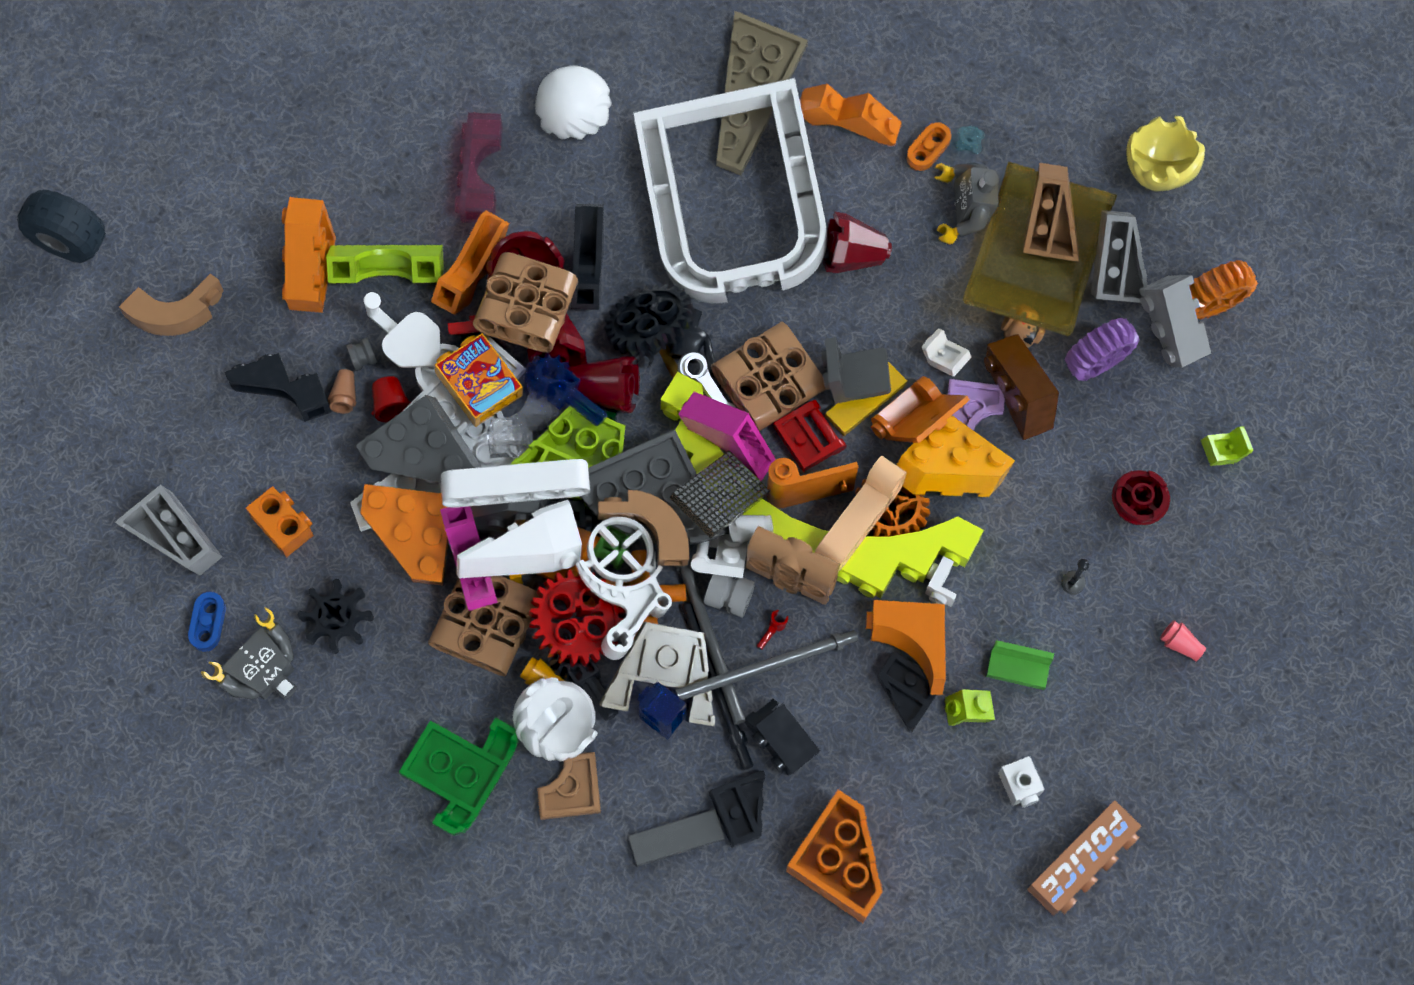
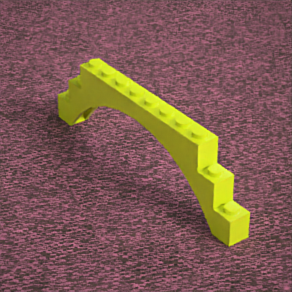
[661,372,984,599]

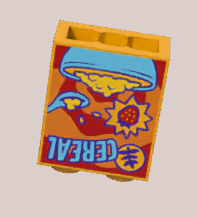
[435,333,523,427]

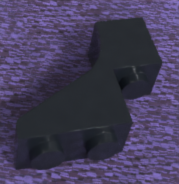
[571,204,604,310]
[225,353,331,422]

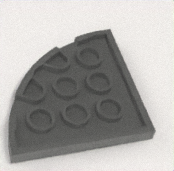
[579,430,725,545]

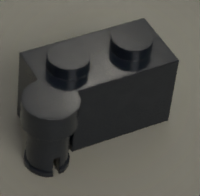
[745,698,820,775]

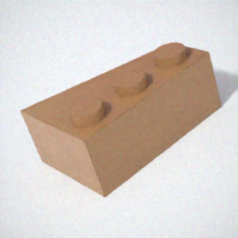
[1023,163,1079,262]

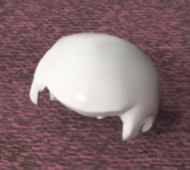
[535,66,612,140]
[513,677,597,761]

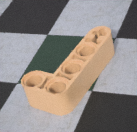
[815,456,907,571]

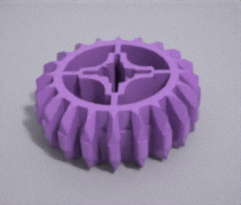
[1065,318,1140,381]

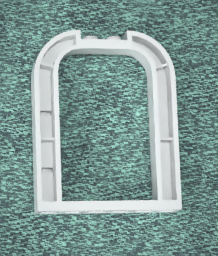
[633,78,827,303]

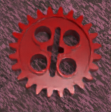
[528,569,625,666]

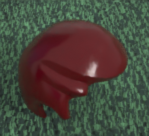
[487,231,564,294]

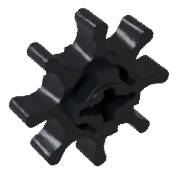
[298,578,374,654]

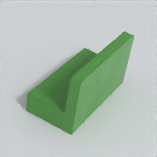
[986,640,1054,690]

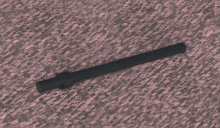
[681,603,754,770]

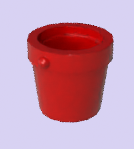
[371,376,411,423]

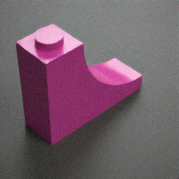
[679,392,776,482]

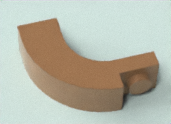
[119,273,224,336]
[598,490,689,566]

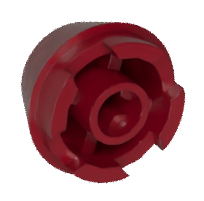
[1112,470,1170,525]

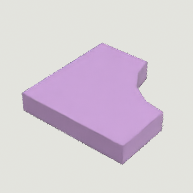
[948,379,1005,431]

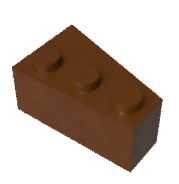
[984,334,1059,440]

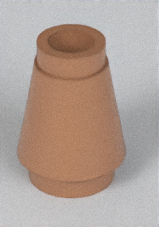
[328,369,356,414]

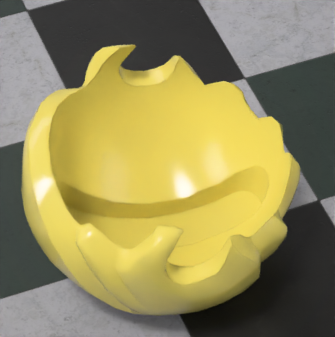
[1126,116,1205,191]

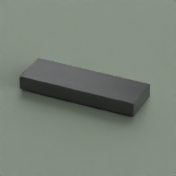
[628,809,724,867]

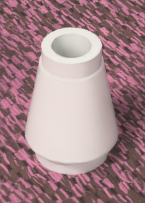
[729,515,773,544]

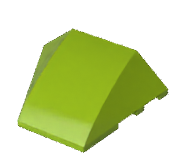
[510,403,625,510]

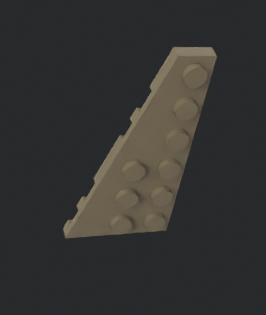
[716,11,808,176]

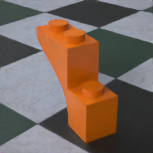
[800,84,902,146]
[431,210,510,315]

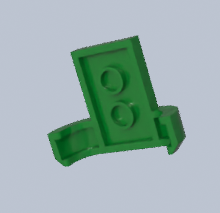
[399,718,518,836]

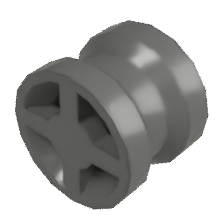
[346,337,377,371]

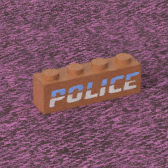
[1027,800,1142,916]

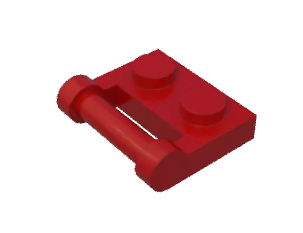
[773,400,847,472]

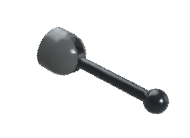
[1061,559,1089,595]

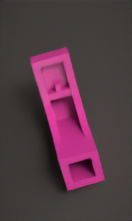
[440,506,498,611]

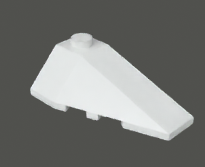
[457,500,582,578]

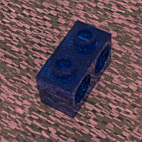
[638,681,686,740]

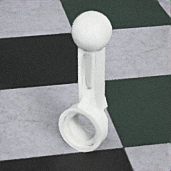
[678,353,736,408]

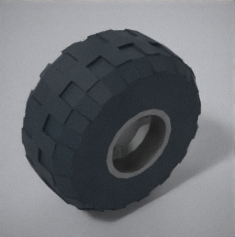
[17,189,106,263]

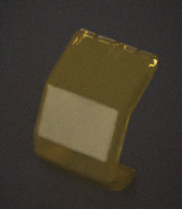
[963,161,1117,336]

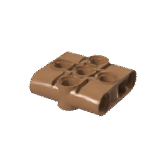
[473,252,578,352]
[711,321,826,432]
[746,526,840,605]
[428,576,540,676]

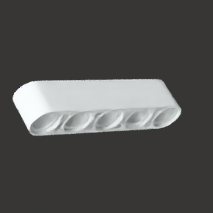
[441,459,590,507]

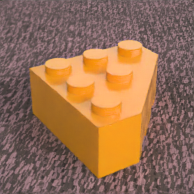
[897,415,1015,497]

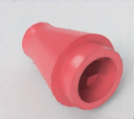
[1160,620,1206,662]

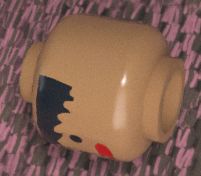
[1001,307,1045,348]

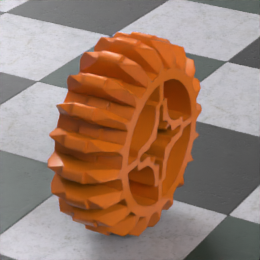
[1189,260,1258,319]
[853,479,930,537]

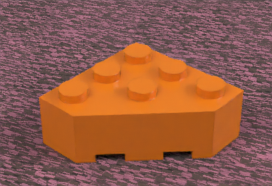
[282,197,336,313]
[361,484,449,586]
[786,790,883,923]

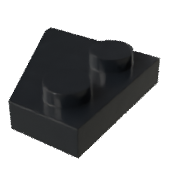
[877,651,937,732]
[709,770,765,848]

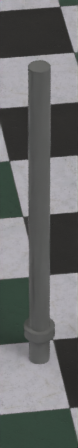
[675,559,746,725]
[674,630,858,701]

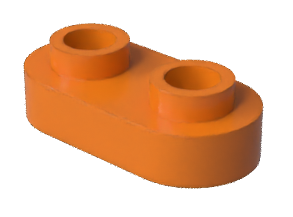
[907,123,951,171]

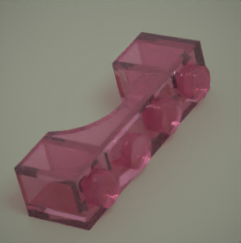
[455,112,503,223]

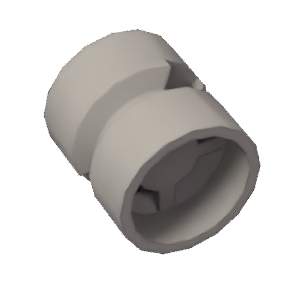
[704,574,755,618]

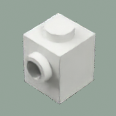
[998,756,1044,807]

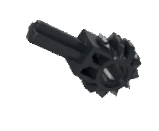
[548,632,619,721]

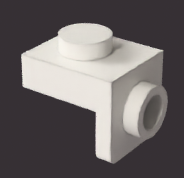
[922,328,971,377]
[925,556,956,607]

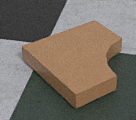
[537,752,601,820]

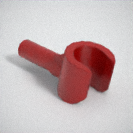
[756,610,788,650]

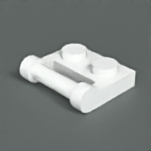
[691,534,748,578]

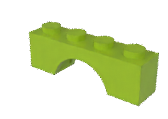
[326,245,444,283]

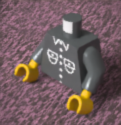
[935,162,999,245]
[201,607,297,700]

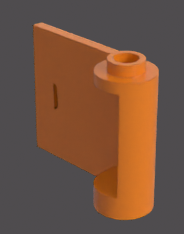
[871,376,970,443]
[766,458,858,508]

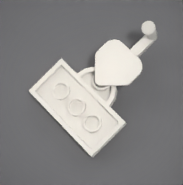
[364,292,525,436]

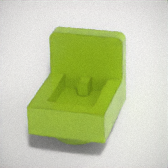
[1200,426,1253,466]
[945,689,995,726]

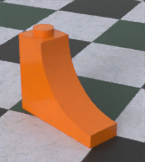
[866,600,946,695]

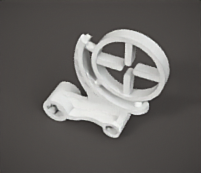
[575,517,672,660]

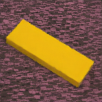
[825,361,907,436]

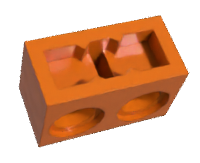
[246,486,314,558]

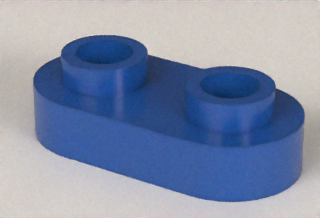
[188,592,226,652]

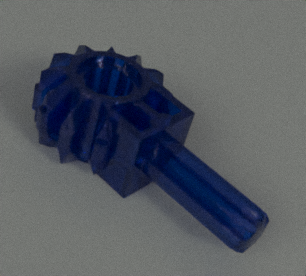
[523,352,607,426]

